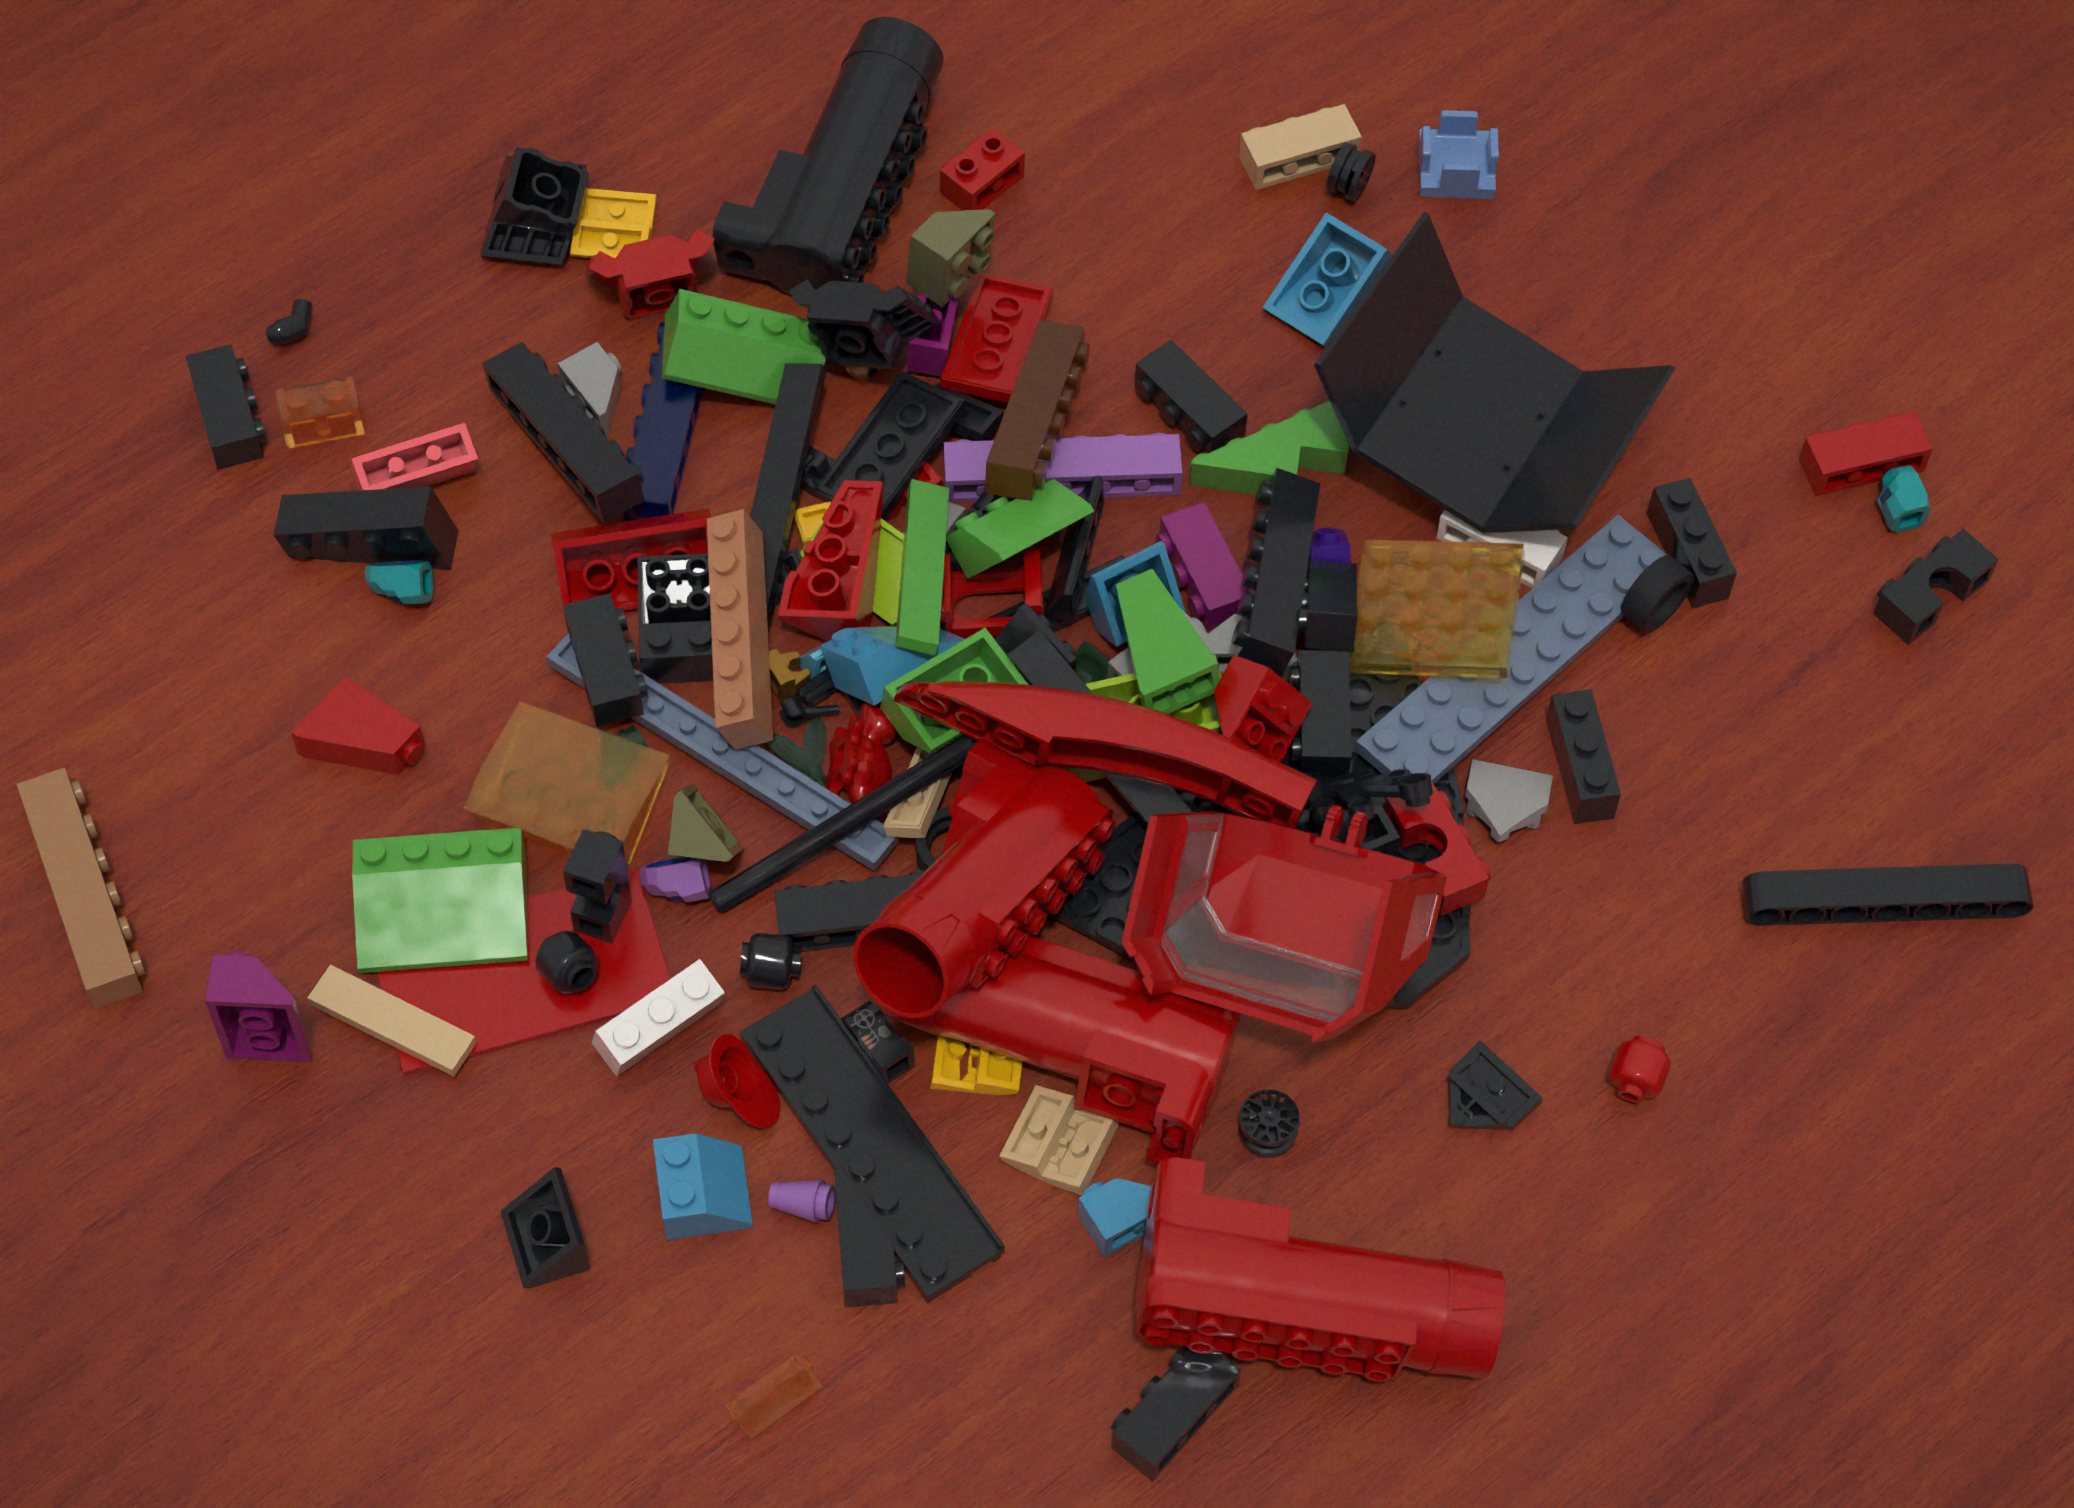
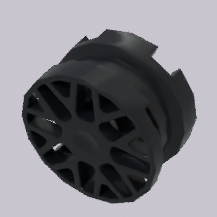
[1326,142,1376,202]
[1238,1089,1300,1158]

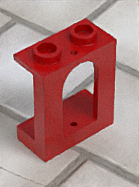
[940,548,1044,638]

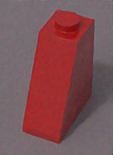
[291,676,425,775]

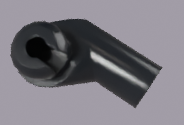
[266,299,312,345]

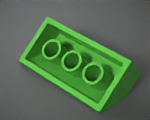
[662,289,826,404]

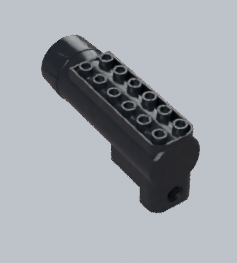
[712,17,944,295]

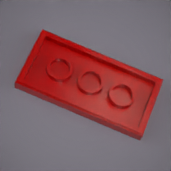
[940,274,1053,403]

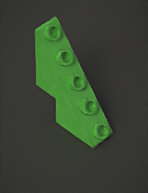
[1189,400,1349,495]

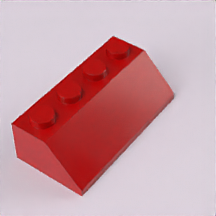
[551,509,712,617]

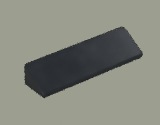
[1044,475,1105,621]

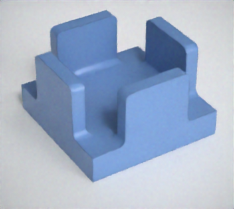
[1418,110,1499,199]

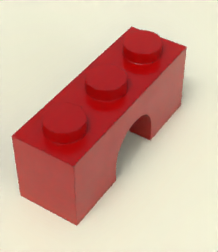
[1384,782,1491,916]

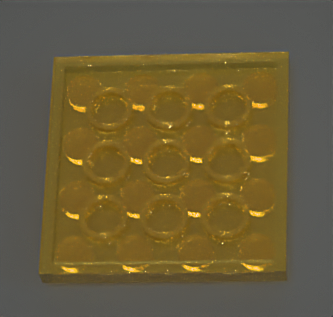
[1349,540,1525,678]

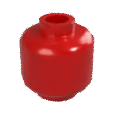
[1608,1036,1671,1103]

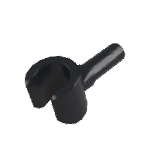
[779,696,839,728]

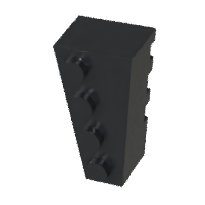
[273,486,459,570]

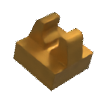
[769,648,810,707]

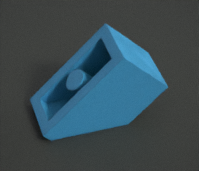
[1078,1178,1150,1257]

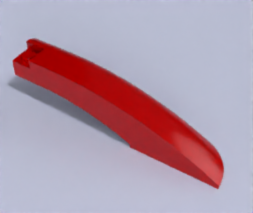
[893,681,1317,828]

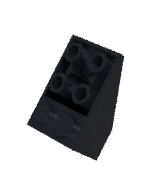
[638,553,713,684]

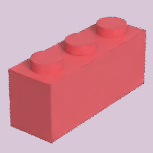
[350,423,478,491]

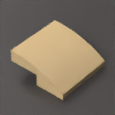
[999,1085,1119,1195]

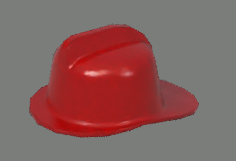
[694,1034,780,1128]

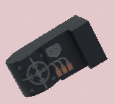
[841,1001,915,1084]

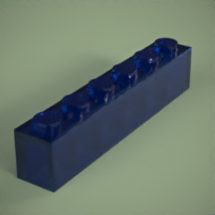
[624,322,705,520]

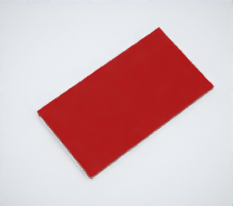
[377,868,670,1076]

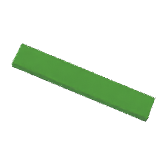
[895,479,949,655]

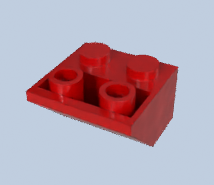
[1214,655,1312,762]

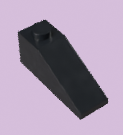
[834,1168,905,1308]

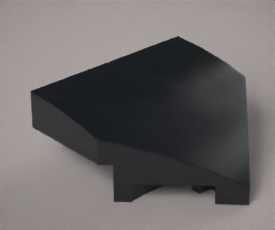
[1449,1041,1543,1130]

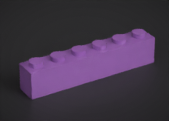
[944,433,1182,503]

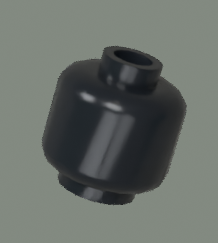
[535,931,599,994]
[739,933,801,990]

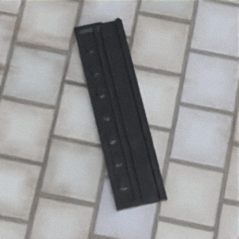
[740,985,1005,1303]

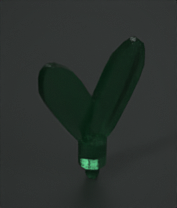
[766,717,827,788]

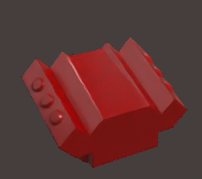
[584,229,715,321]

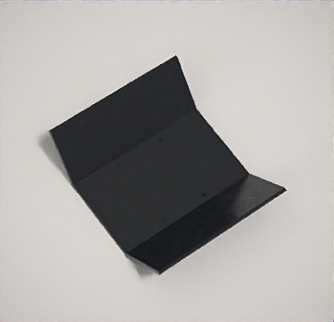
[1314,212,1676,533]

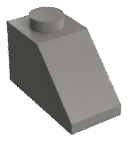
[558,342,622,436]

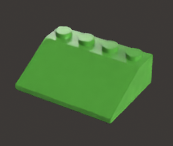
[352,827,528,973]

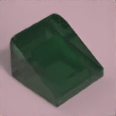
[1076,640,1112,684]

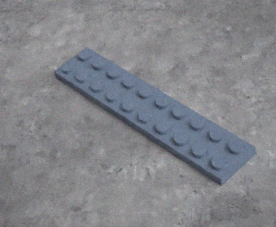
[1354,515,1669,784]

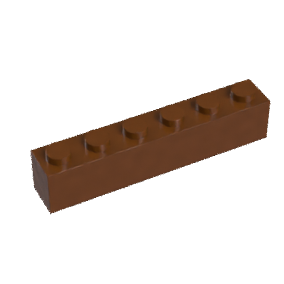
[985,320,1090,501]

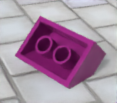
[205,952,313,1062]

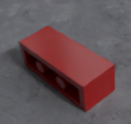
[1799,412,1933,496]

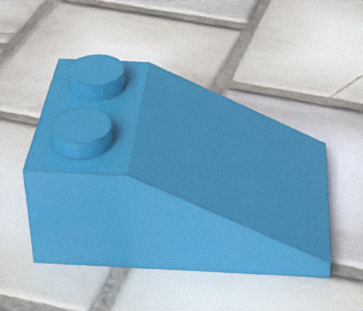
[1262,212,1392,347]
[820,626,965,705]

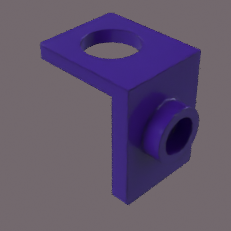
[1310,528,1351,563]

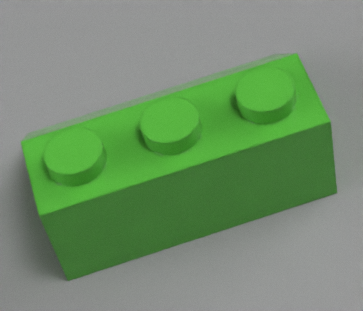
[946,479,1094,579]
[880,628,1029,754]

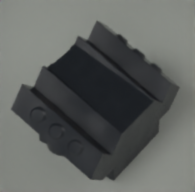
[480,147,589,265]
[789,279,941,370]

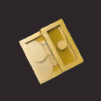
[570,188,658,258]
[930,1034,1022,1095]

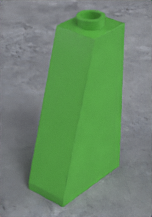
[1116,569,1220,714]

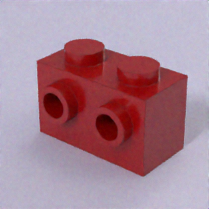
[940,128,1025,211]

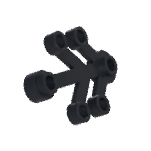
[1303,769,1434,821]

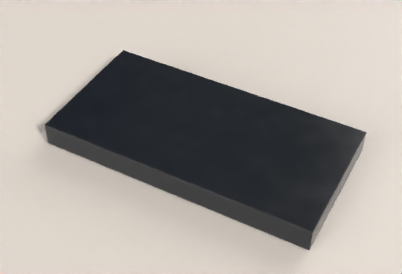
[814,371,967,521]

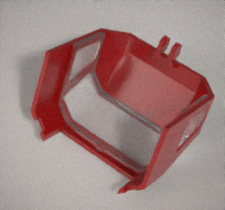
[1121,805,1447,1044]

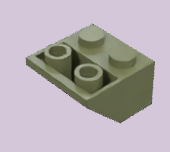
[906,209,996,307]

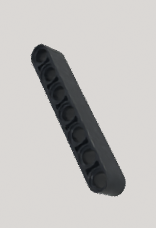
[1742,864,2034,926]

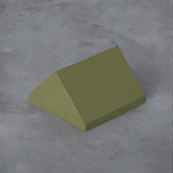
[668,783,744,862]

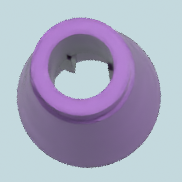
[768,1180,836,1223]

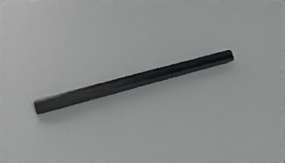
[709,735,978,912]

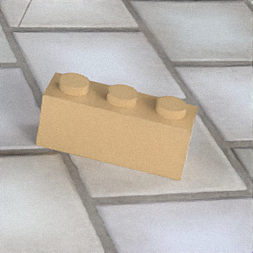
[1239,104,1362,190]

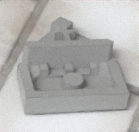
[1465,759,1553,842]

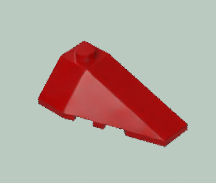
[778,480,884,641]

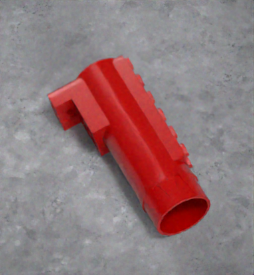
[853,739,1116,1018]
[883,936,1240,1165]
[1135,1158,1505,1382]

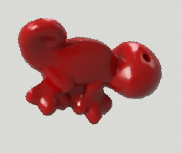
[824,702,897,821]

